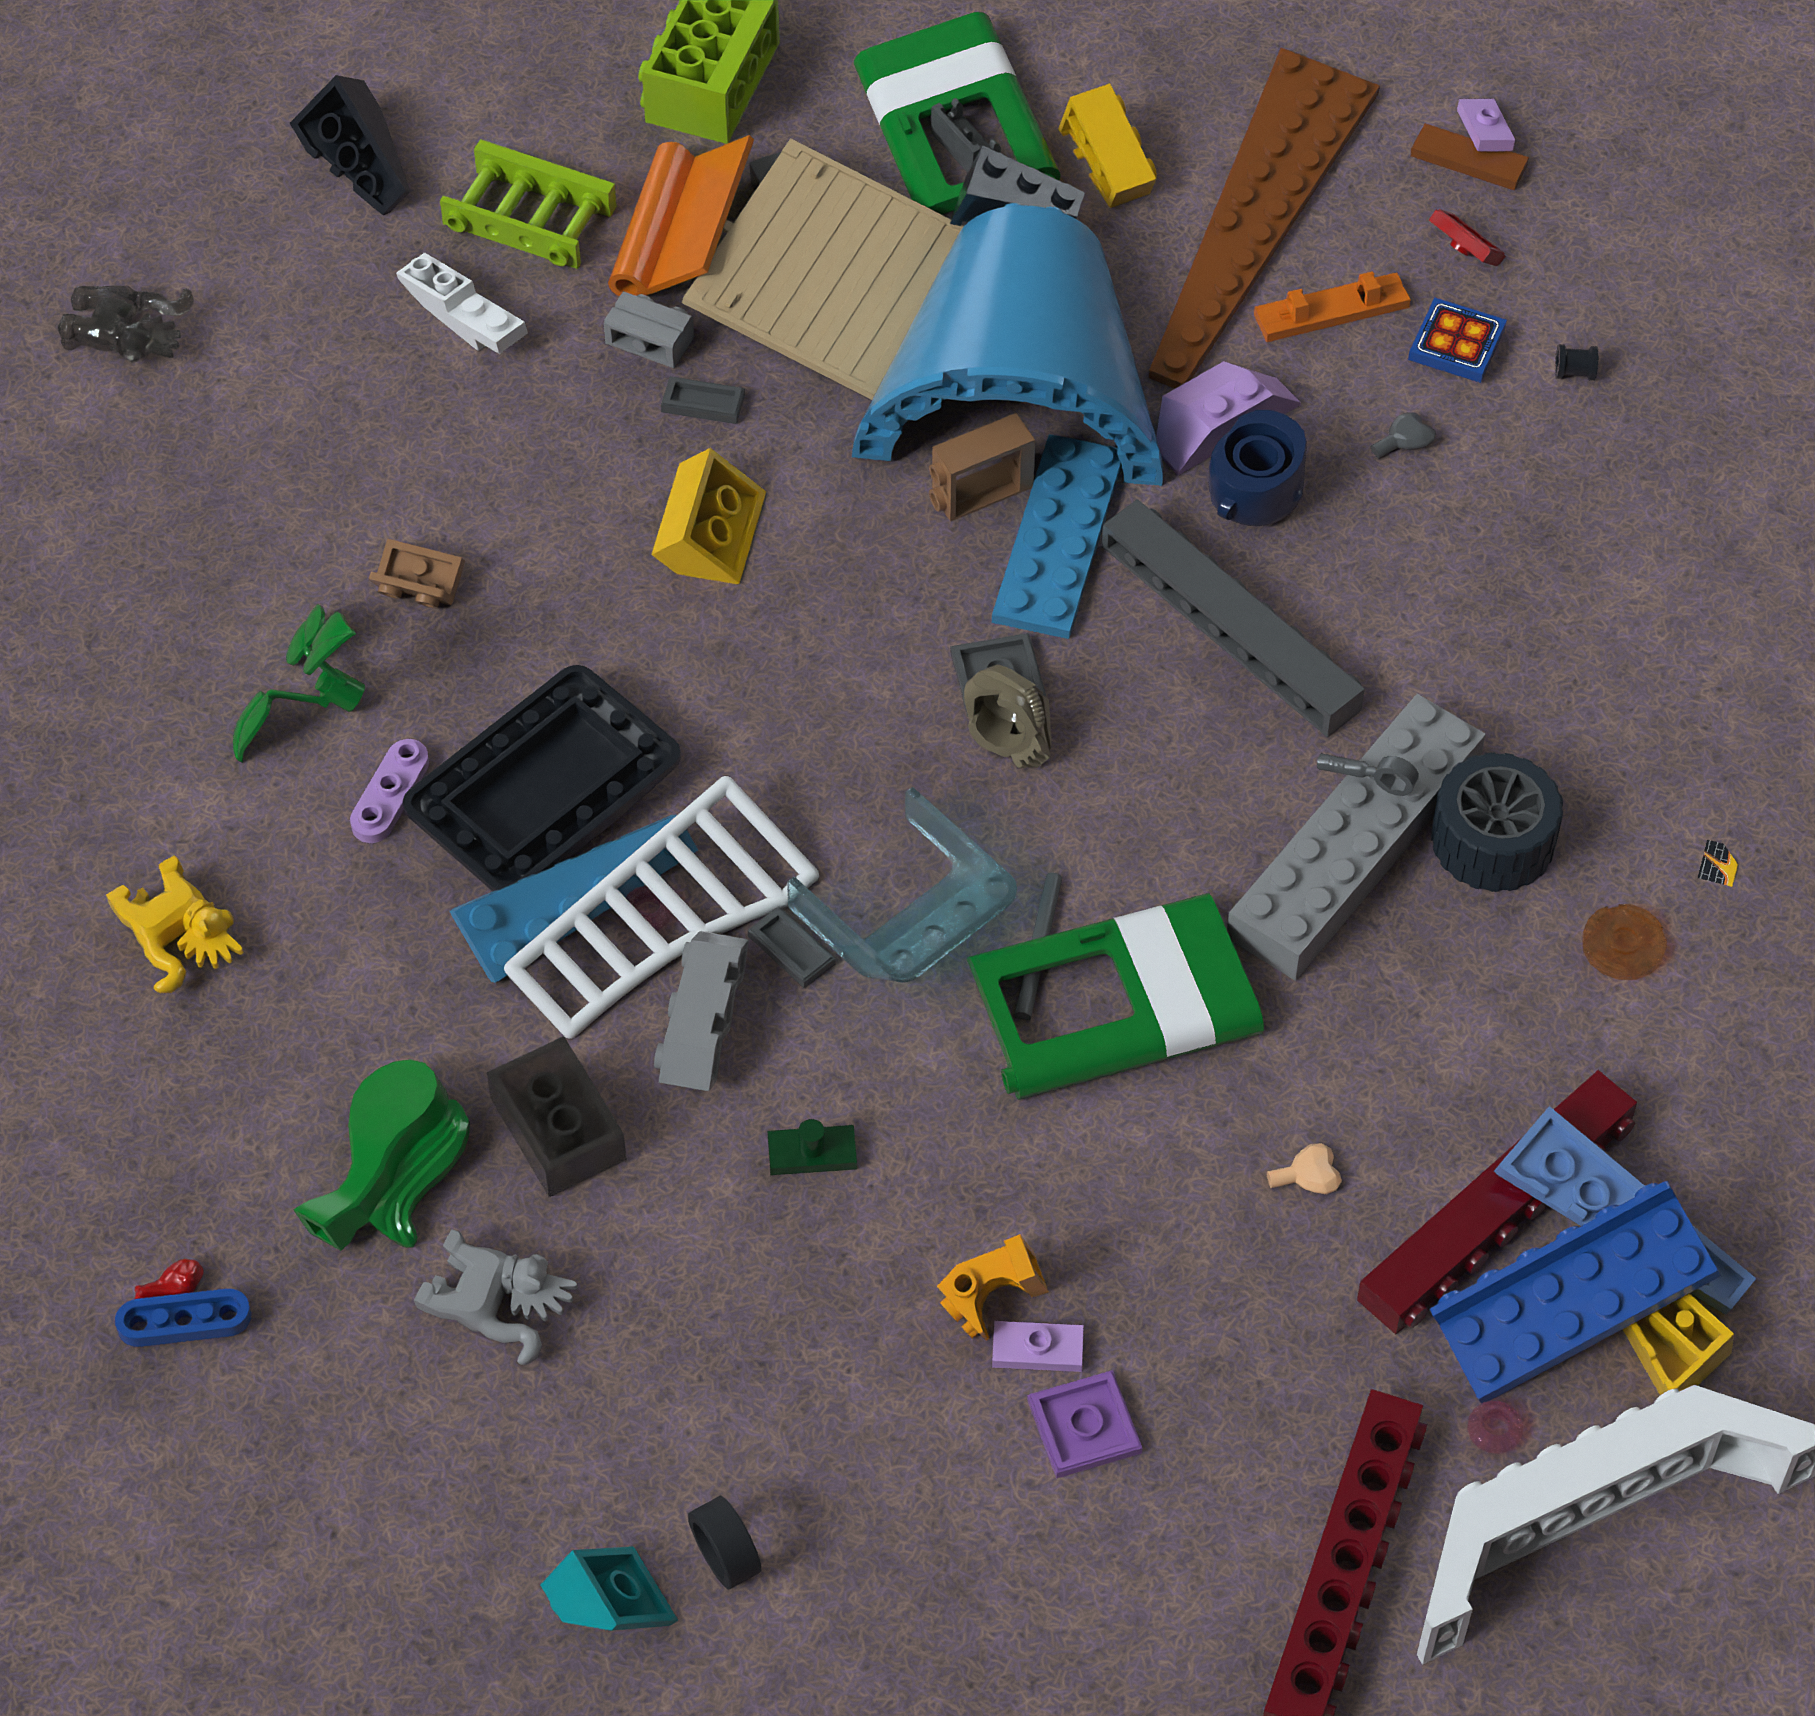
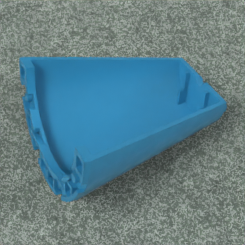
[852,203,1163,486]

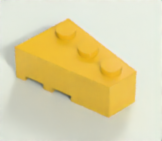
[1623,1294,1734,1395]

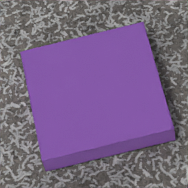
[1027,1370,1143,1479]

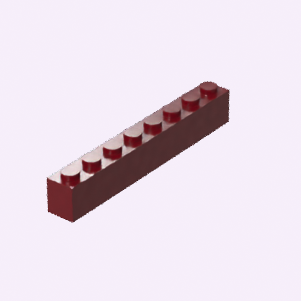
[1357,1070,1637,1335]

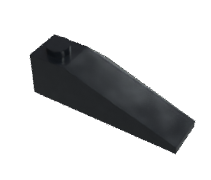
[290,75,410,215]

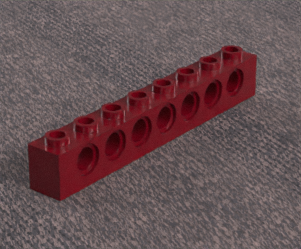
[1263,1389,1428,1716]

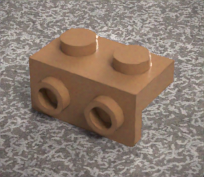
[369,538,465,609]

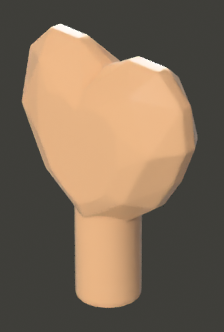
[1267,1143,1342,1194]

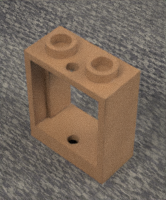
[929,413,1035,522]

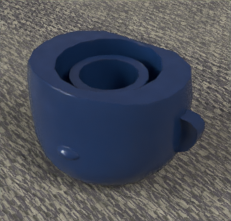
[1208,410,1307,526]

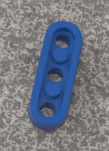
[115,1289,251,1347]

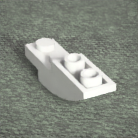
[396,253,528,354]

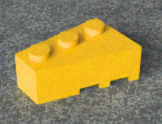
[1058,83,1157,208]

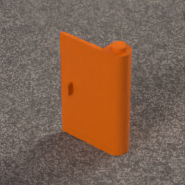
[608,135,754,296]

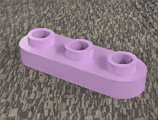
[350,739,429,843]

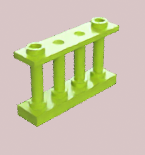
[440,139,617,269]

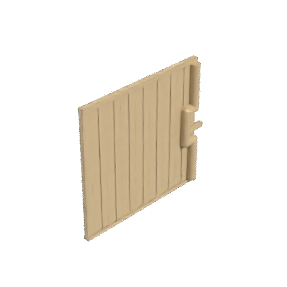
[682,138,964,400]

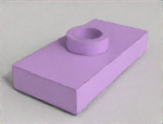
[1457,99,1515,152]
[992,1321,1084,1372]

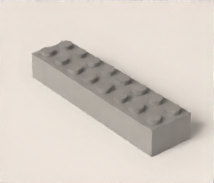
[1227,694,1486,981]

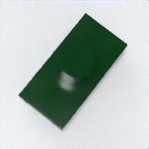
[767,1119,857,1175]

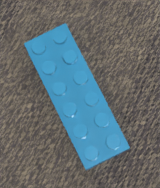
[992,434,1122,639]

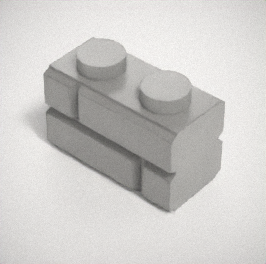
[604,291,694,368]

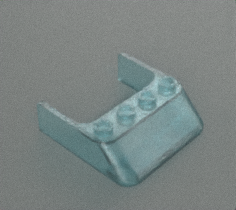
[787,787,1017,983]

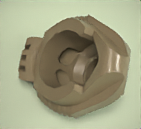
[964,664,1052,768]

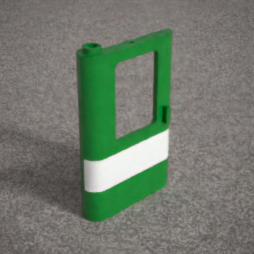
[854,12,1061,215]
[967,893,1264,1100]

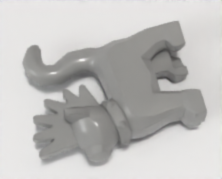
[414,1229,578,1365]

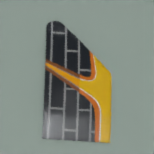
[1698,840,1738,887]

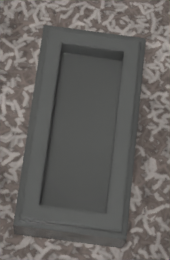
[661,376,745,424]
[748,906,835,988]

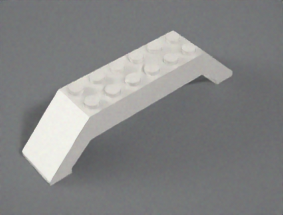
[1417,1385,1815,1665]

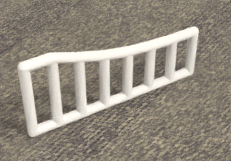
[504,776,819,1039]

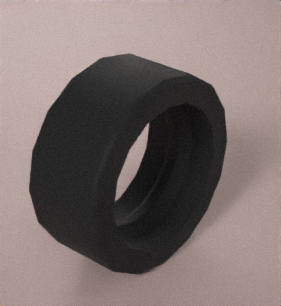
[688,1495,762,1589]

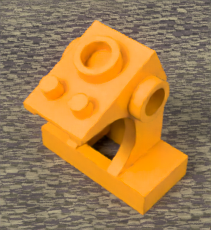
[937,1234,1049,1340]

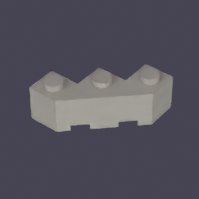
[654,931,749,1091]

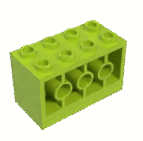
[638,0,780,144]

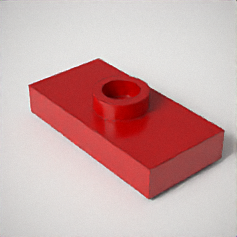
[1429,209,1506,266]

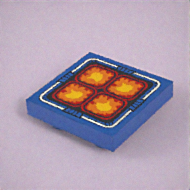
[1408,297,1507,383]

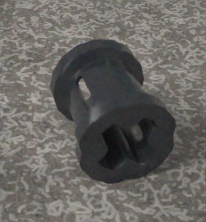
[1555,344,1599,381]

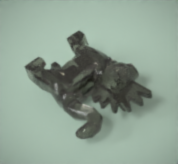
[58,285,194,363]

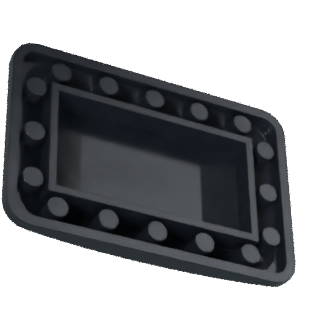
[403,665,681,891]

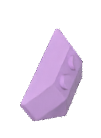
[1156,361,1301,475]

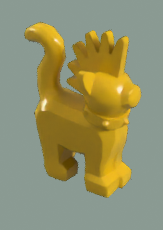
[106,855,244,993]

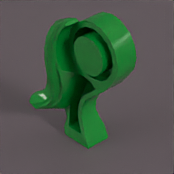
[293,1059,470,1251]

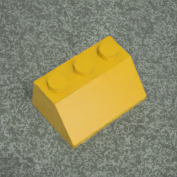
[651,448,766,584]

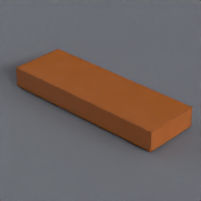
[1410,123,1529,191]

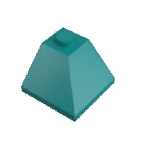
[540,1546,678,1631]

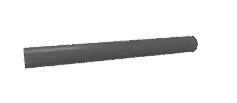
[1014,873,1062,1020]

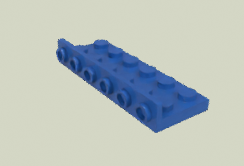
[1430,1181,1721,1404]

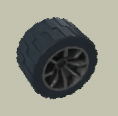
[1431,752,1563,892]

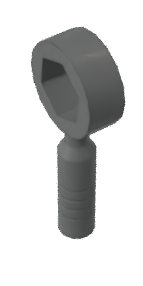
[1317,753,1419,796]

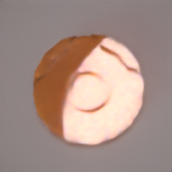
[1582,904,1667,980]

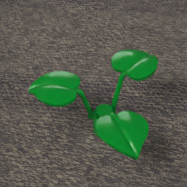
[233,604,365,763]

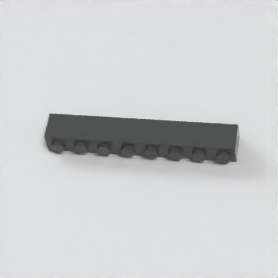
[1102,499,1365,737]

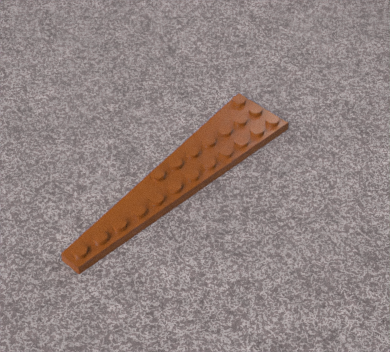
[1149,48,1380,389]

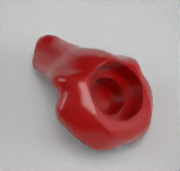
[134,1259,204,1299]

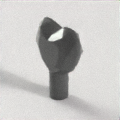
[1370,412,1436,459]

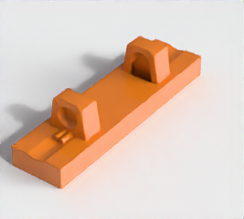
[1254,271,1411,342]

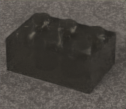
[487,1036,627,1197]

